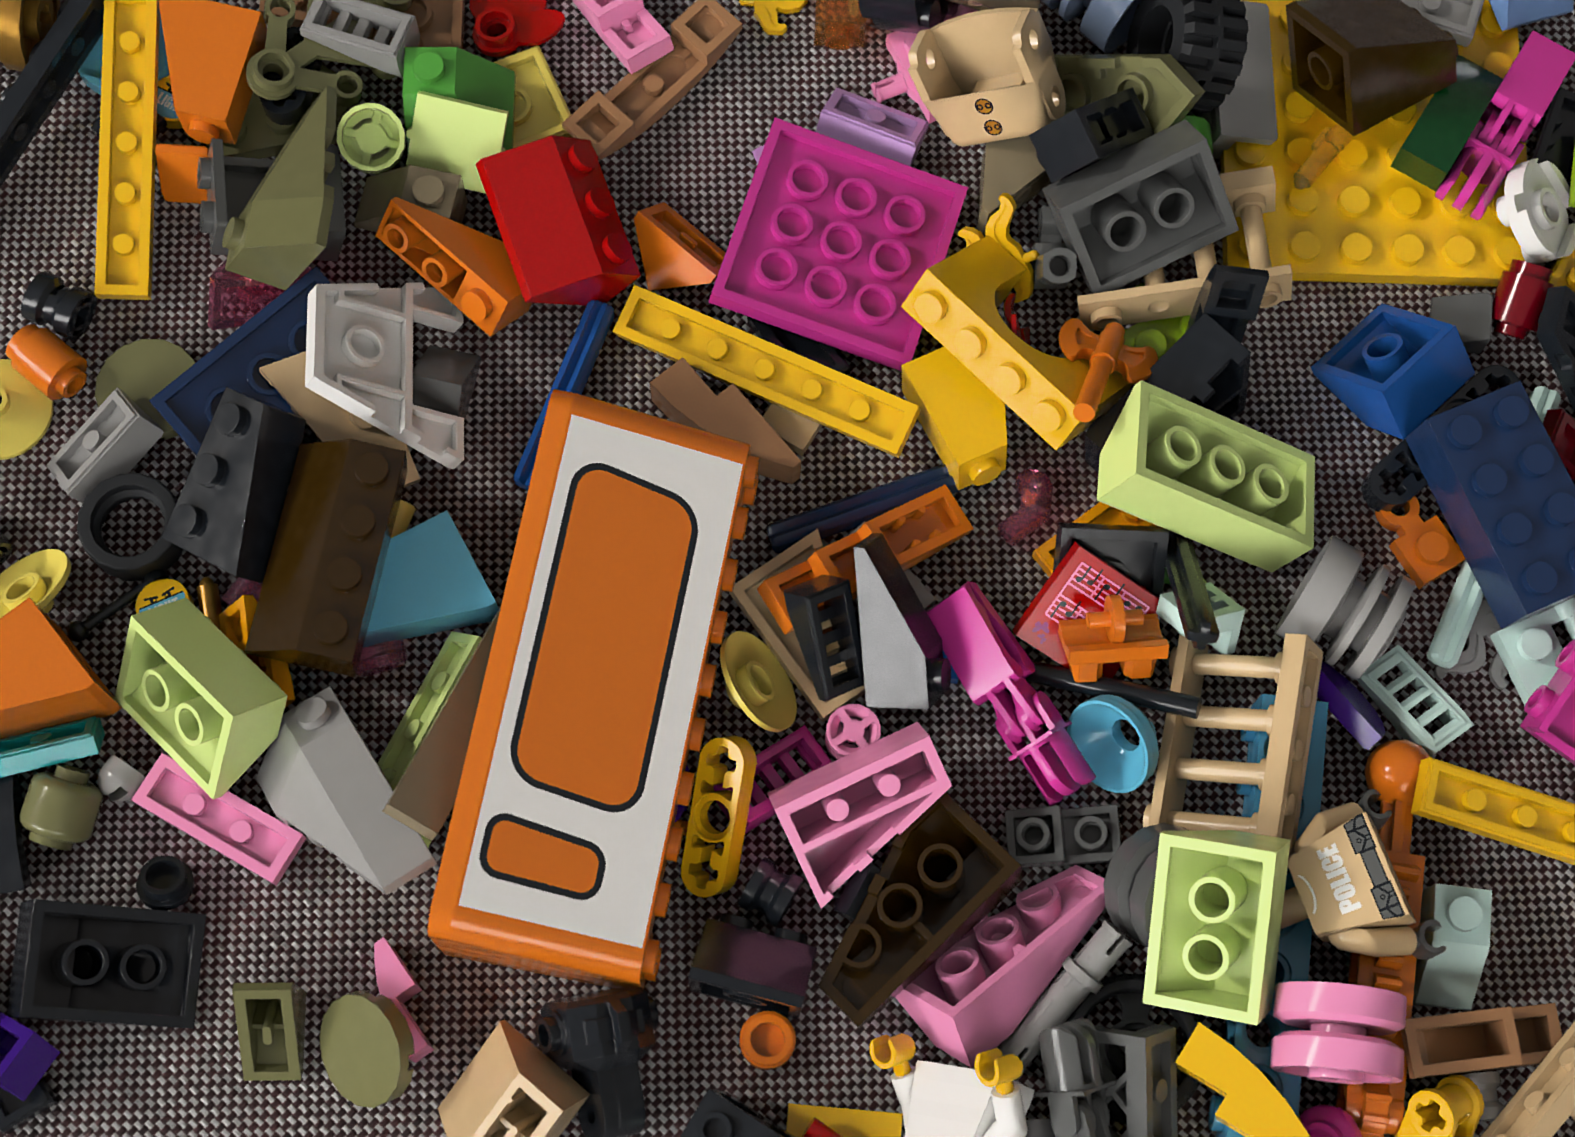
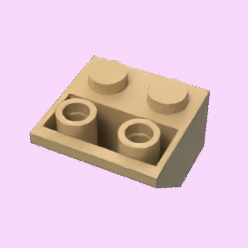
[437,1019,590,1137]

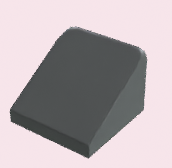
[1430,293,1493,354]

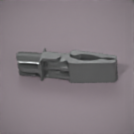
[1035,1018,1116,1137]

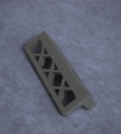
[1095,1024,1178,1137]

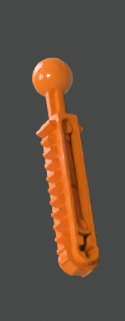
[1336,739,1430,1137]

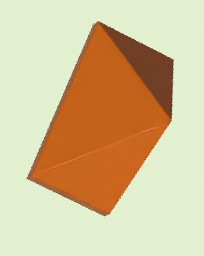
[634,202,725,291]

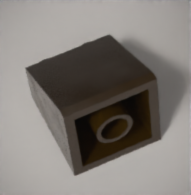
[1286,0,1458,136]

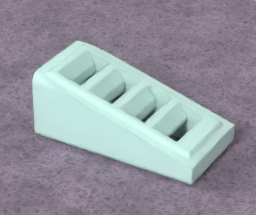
[1357,644,1474,757]

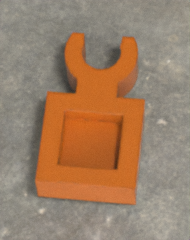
[1375,496,1466,590]

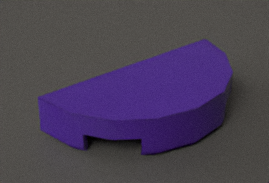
[1317,661,1385,750]

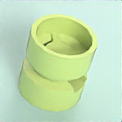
[337,103,406,174]

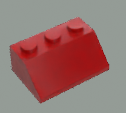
[476,135,641,306]

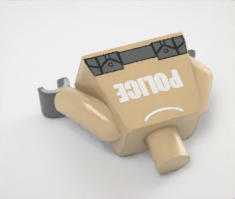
[1281,789,1446,960]

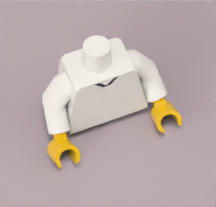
[869,1033,1035,1137]

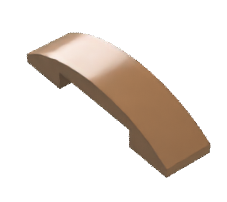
[562,0,742,160]

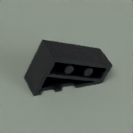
[1085,313,1251,473]

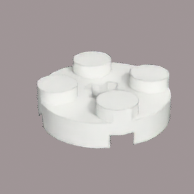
[1496,158,1575,265]

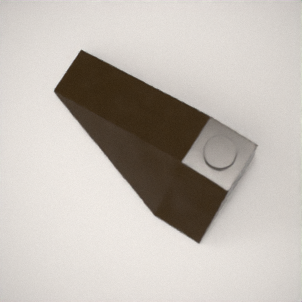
[818,792,1022,1028]

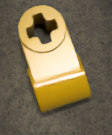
[1394,1075,1485,1137]

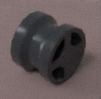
[737,857,804,928]

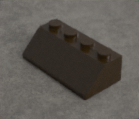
[245,439,408,677]

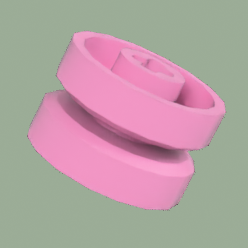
[1270,981,1407,1084]

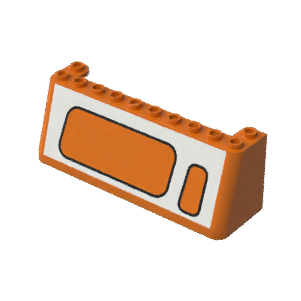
[427,389,760,989]

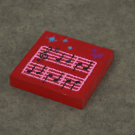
[1012,541,1159,678]

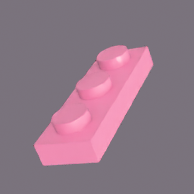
[131,753,307,886]

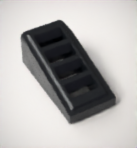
[783,575,864,701]

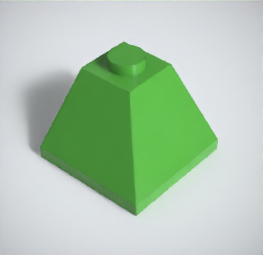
[402,47,516,156]

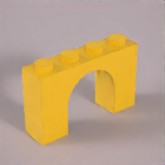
[901,235,1133,451]

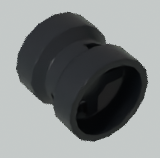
[21,271,97,341]

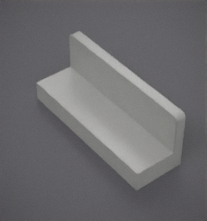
[1198,0,1278,159]

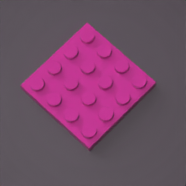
[709,117,968,372]

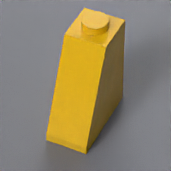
[901,347,1007,491]

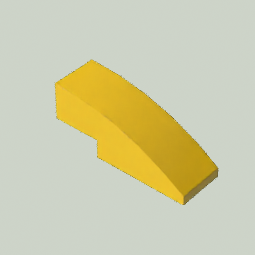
[1175,1022,1310,1137]

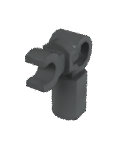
[1031,206,1077,290]

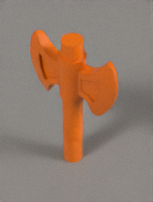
[1058,318,1158,422]

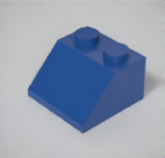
[1311,303,1475,440]

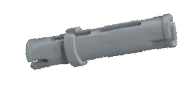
[996,920,1133,1074]

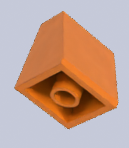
[0,597,122,739]

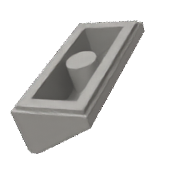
[46,387,164,503]

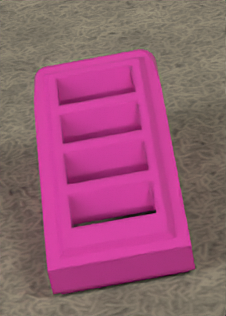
[714,725,832,834]

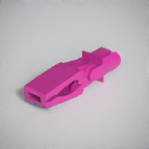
[1435,30,1575,220]
[926,581,1096,806]

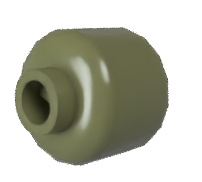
[19,764,103,850]

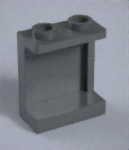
[197,138,346,261]

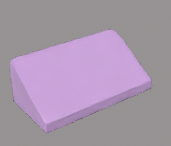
[816,88,929,167]

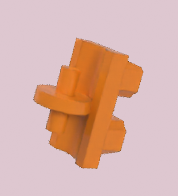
[1058,595,1169,683]

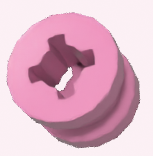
[825,704,881,760]

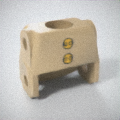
[908,7,1066,146]

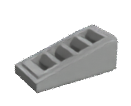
[299,0,420,77]

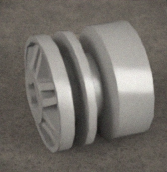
[1274,535,1415,680]

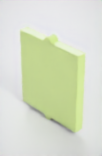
[406,90,509,194]

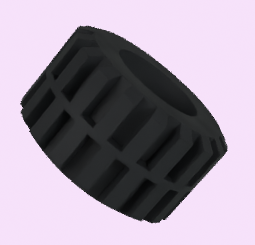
[1126,0,1248,113]

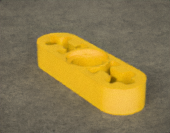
[681,735,757,898]

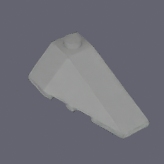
[256,686,437,895]

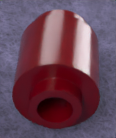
[1492,259,1554,340]

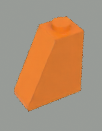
[158,0,267,145]

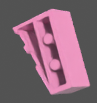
[767,722,952,909]

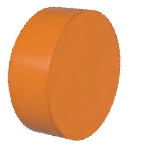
[739,1011,796,1070]

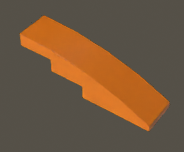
[757,484,974,635]

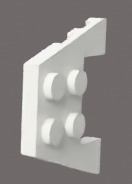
[305,282,464,469]

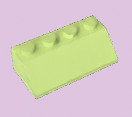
[1097,380,1315,573]

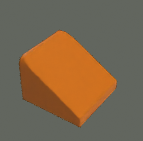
[155,143,209,204]

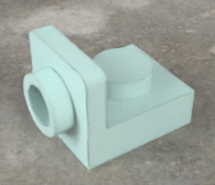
[1156,582,1245,654]

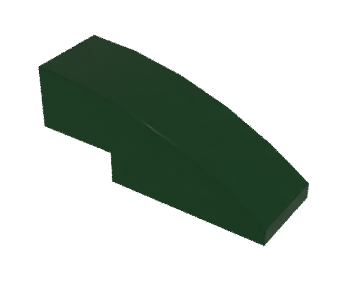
[1391,54,1503,192]

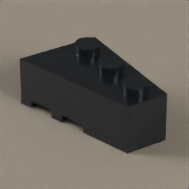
[162,387,306,584]

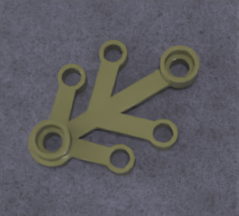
[246,0,413,107]

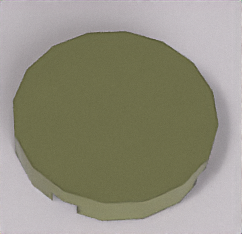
[95,339,196,440]
[319,990,415,1108]

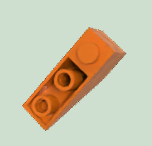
[375,197,532,337]

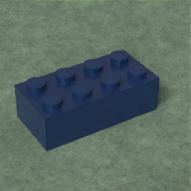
[1405,381,1575,629]

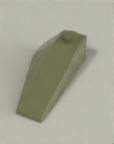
[222,86,337,291]

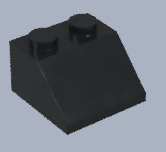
[688,913,817,1020]

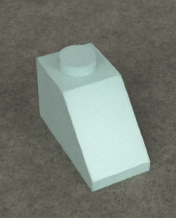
[1413,883,1492,1011]

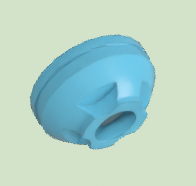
[1067,694,1159,793]

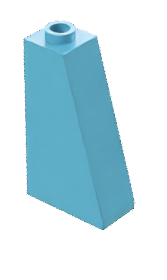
[363,510,499,648]

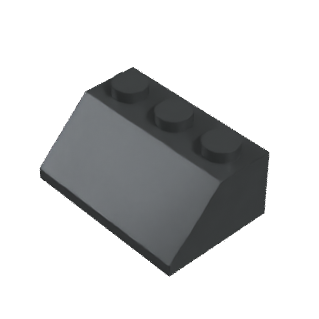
[1042,119,1239,294]

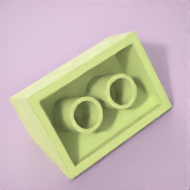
[115,598,288,800]
[1142,830,1290,1026]

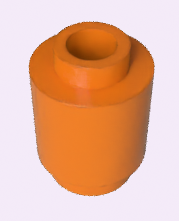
[6,324,87,400]

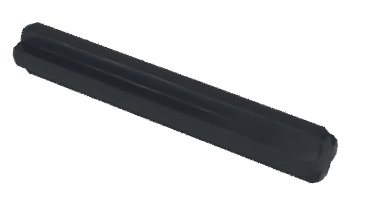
[1156,526,1220,650]

